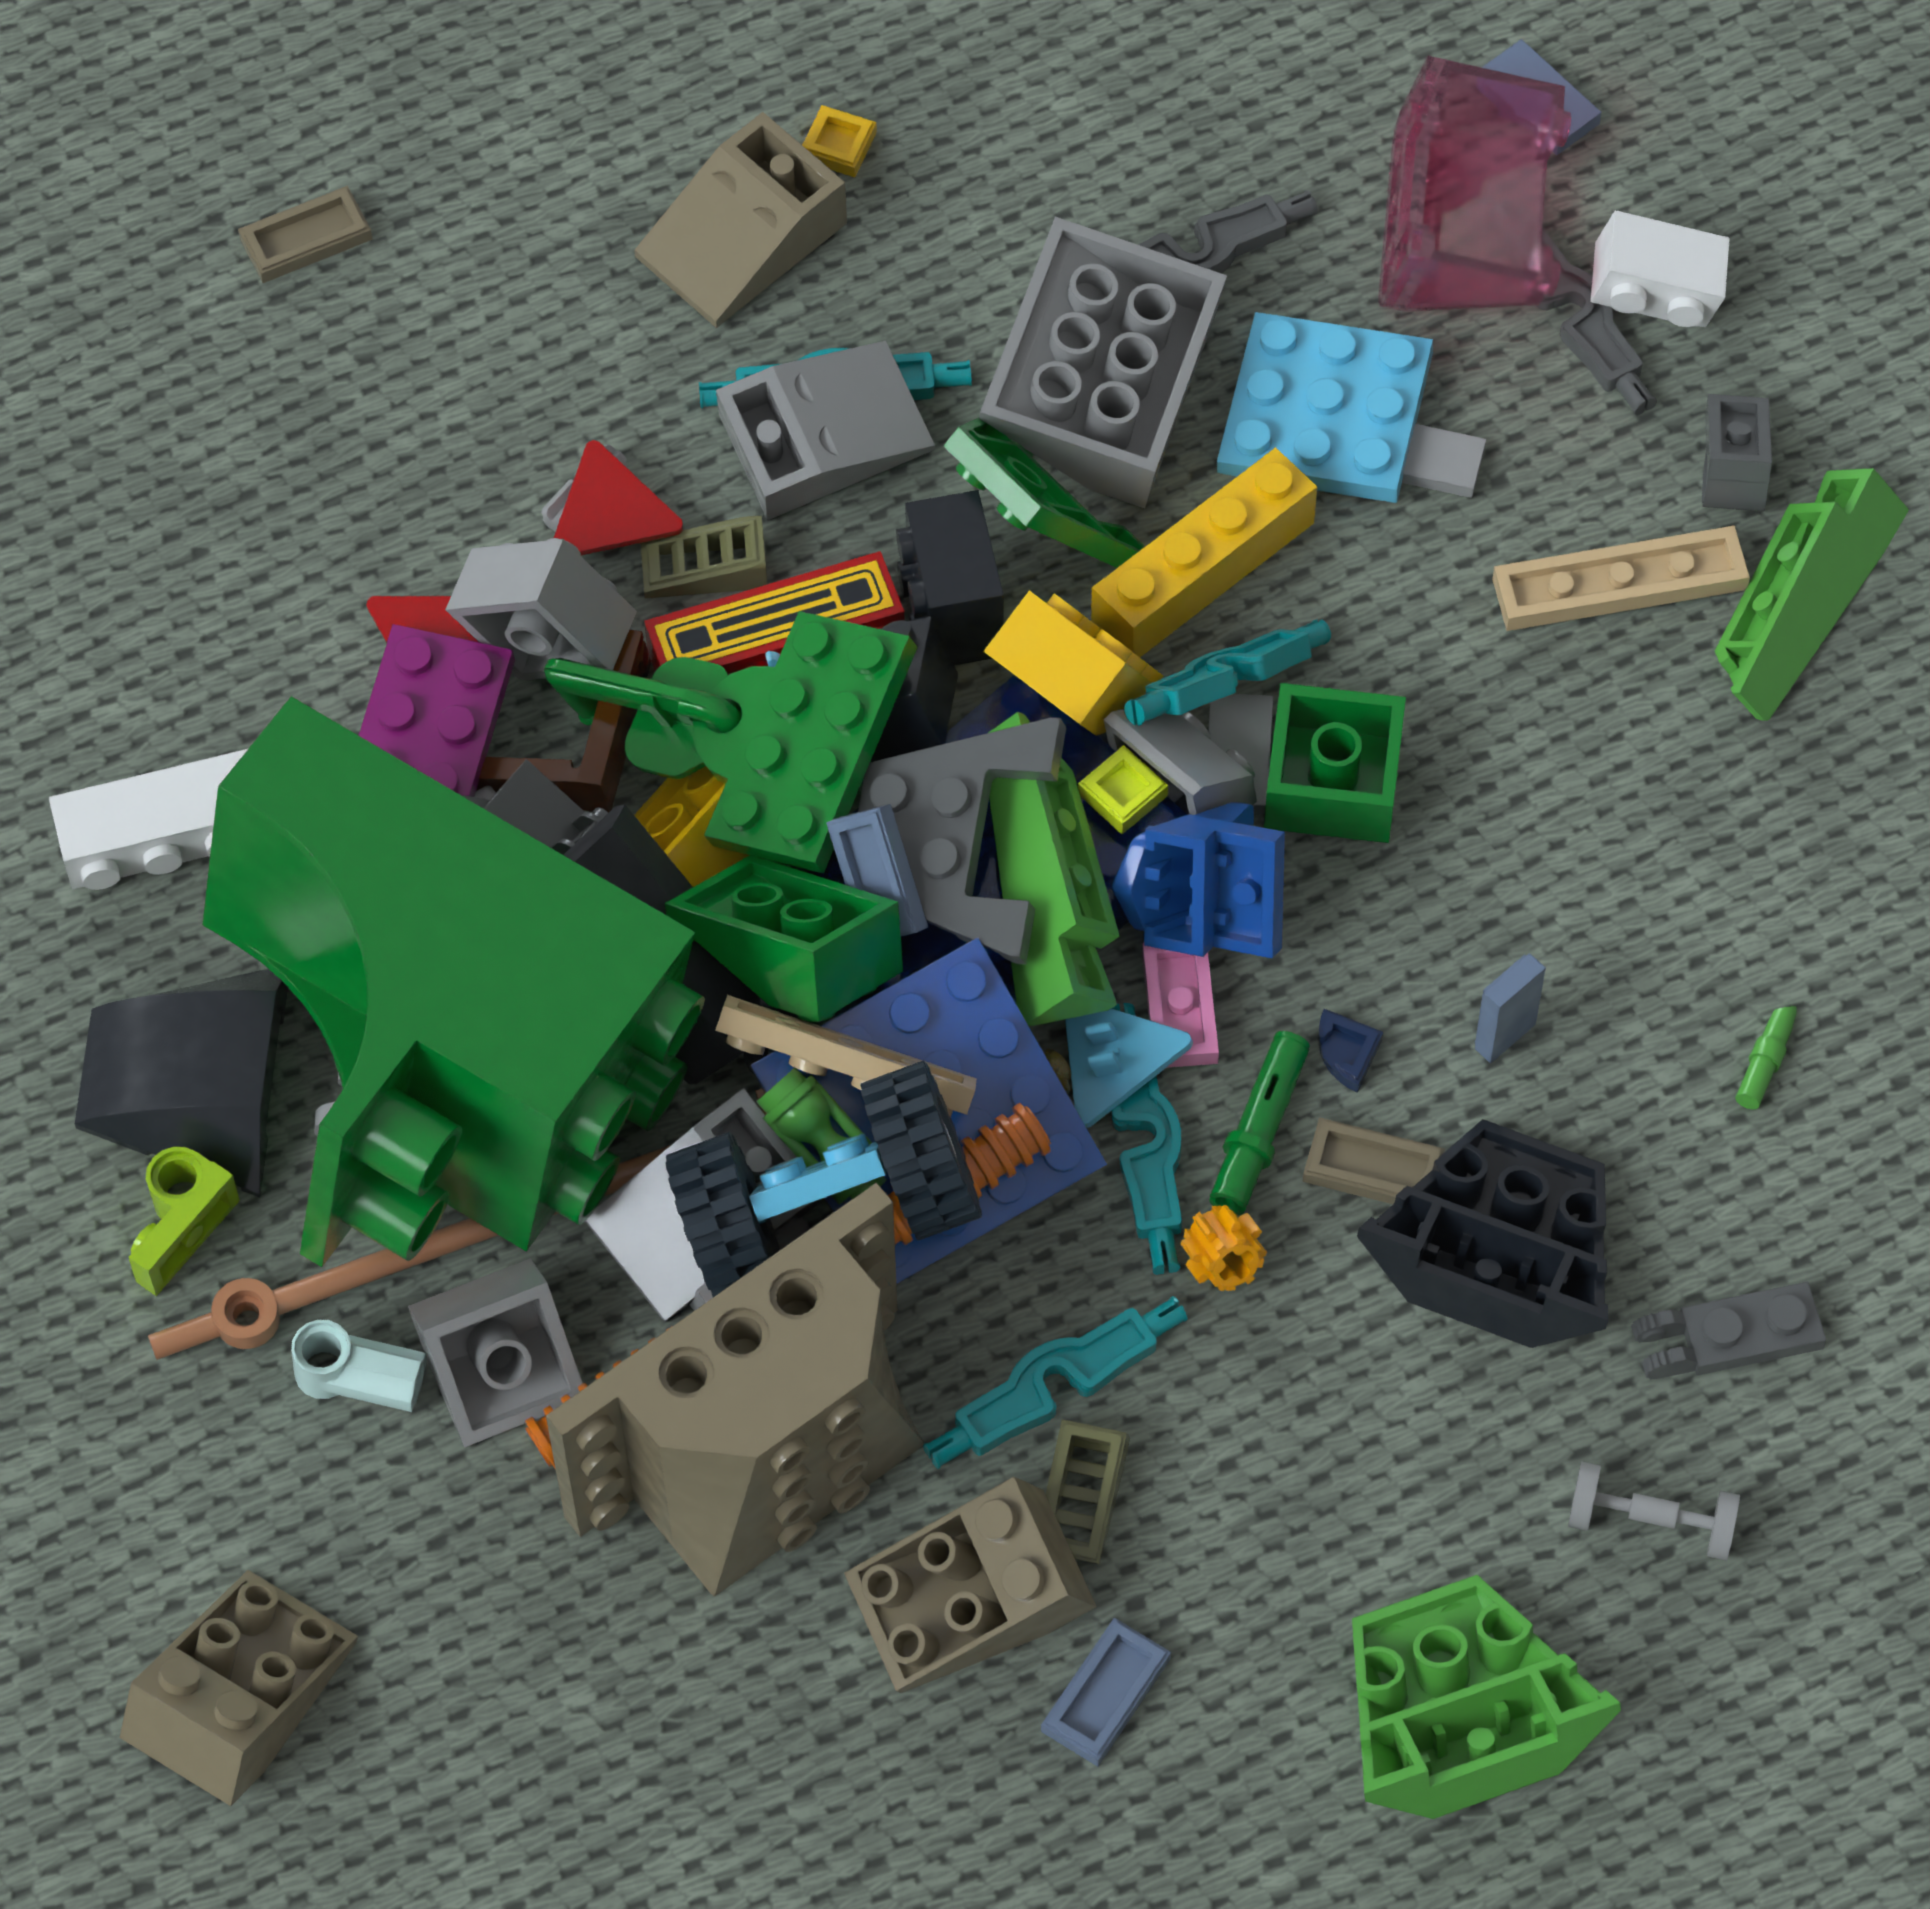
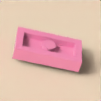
[1142,943,1219,1068]

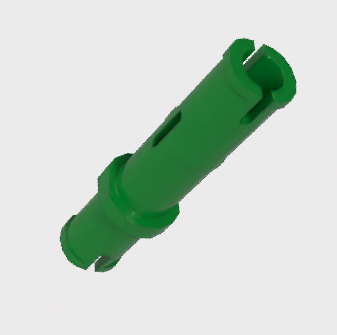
[1209,1031,1310,1216]

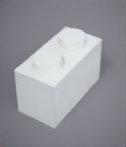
[1590,210,1729,327]

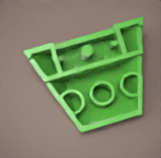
[1352,1575,1621,1819]

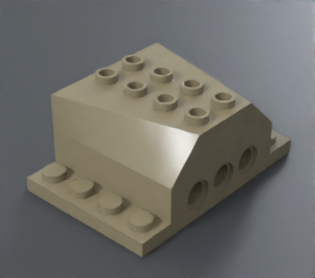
[546,1183,925,1597]

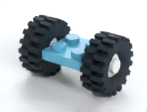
[665,1060,982,1297]

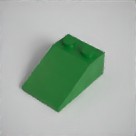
[665,855,903,1022]

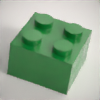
[1264,683,1406,843]

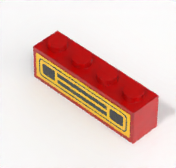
[644,551,905,674]

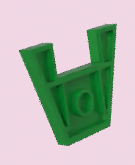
[944,418,1145,568]

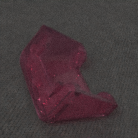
[1379,56,1571,312]

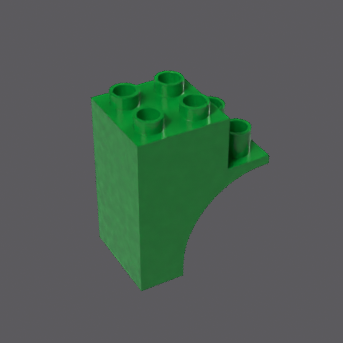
[202,696,705,1267]

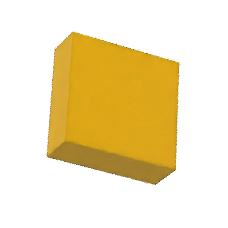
[802,105,877,177]

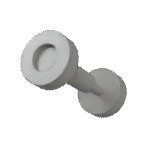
[1568,1461,1740,1561]

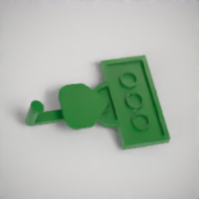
[544,611,918,873]

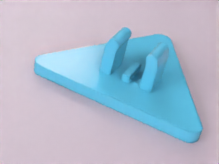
[1065,1008,1193,1128]

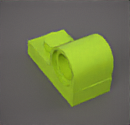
[128,1147,240,1296]

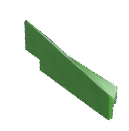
[1715,468,1909,721]
[988,712,1120,1026]

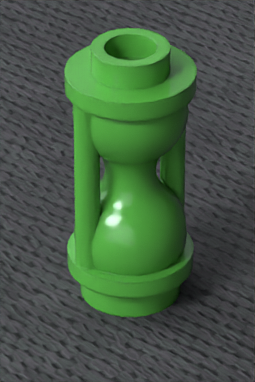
[756,1068,887,1205]

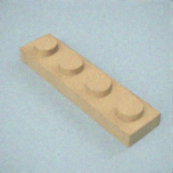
[1493,525,1750,631]
[715,995,977,1118]

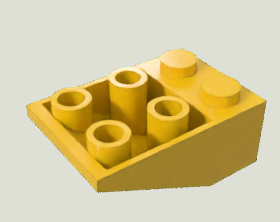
[984,590,1164,736]

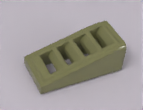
[641,515,767,598]
[1045,1419,1130,1565]

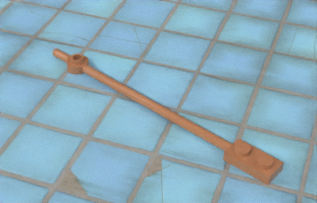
[148,1089,767,1360]

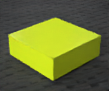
[1078,745,1168,834]

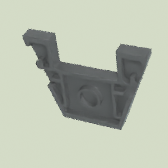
[858,718,1066,965]

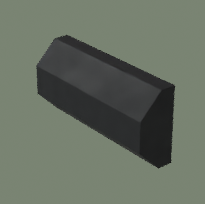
[564,805,745,1084]

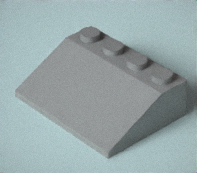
[979,217,1227,508]

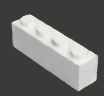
[49,749,248,890]

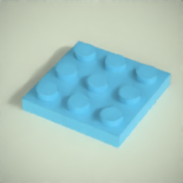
[1217,312,1433,503]

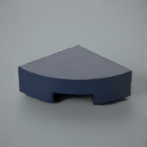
[1318,1009,1383,1093]

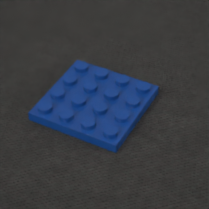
[750,938,1107,1284]

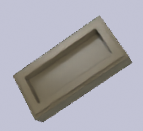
[238,185,373,283]
[1303,1117,1445,1204]

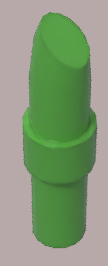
[1735,1006,1797,1110]

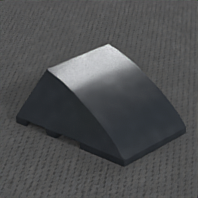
[74,969,288,1198]
[1357,1119,1608,1348]

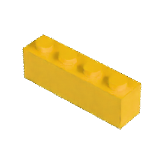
[1091,447,1317,657]

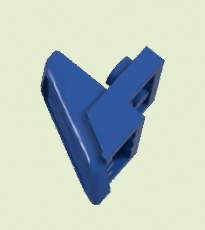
[1111,802,1285,958]

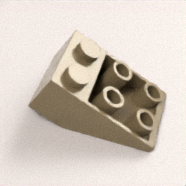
[634,112,847,328]
[844,1476,1097,1693]
[119,1570,358,1806]

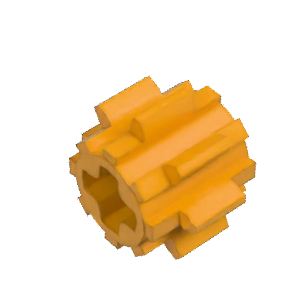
[1180,1205,1267,1291]

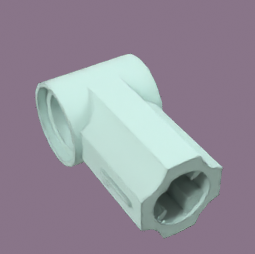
[291,1320,427,1412]

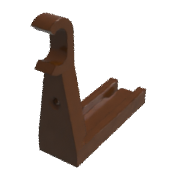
[476,629,651,813]

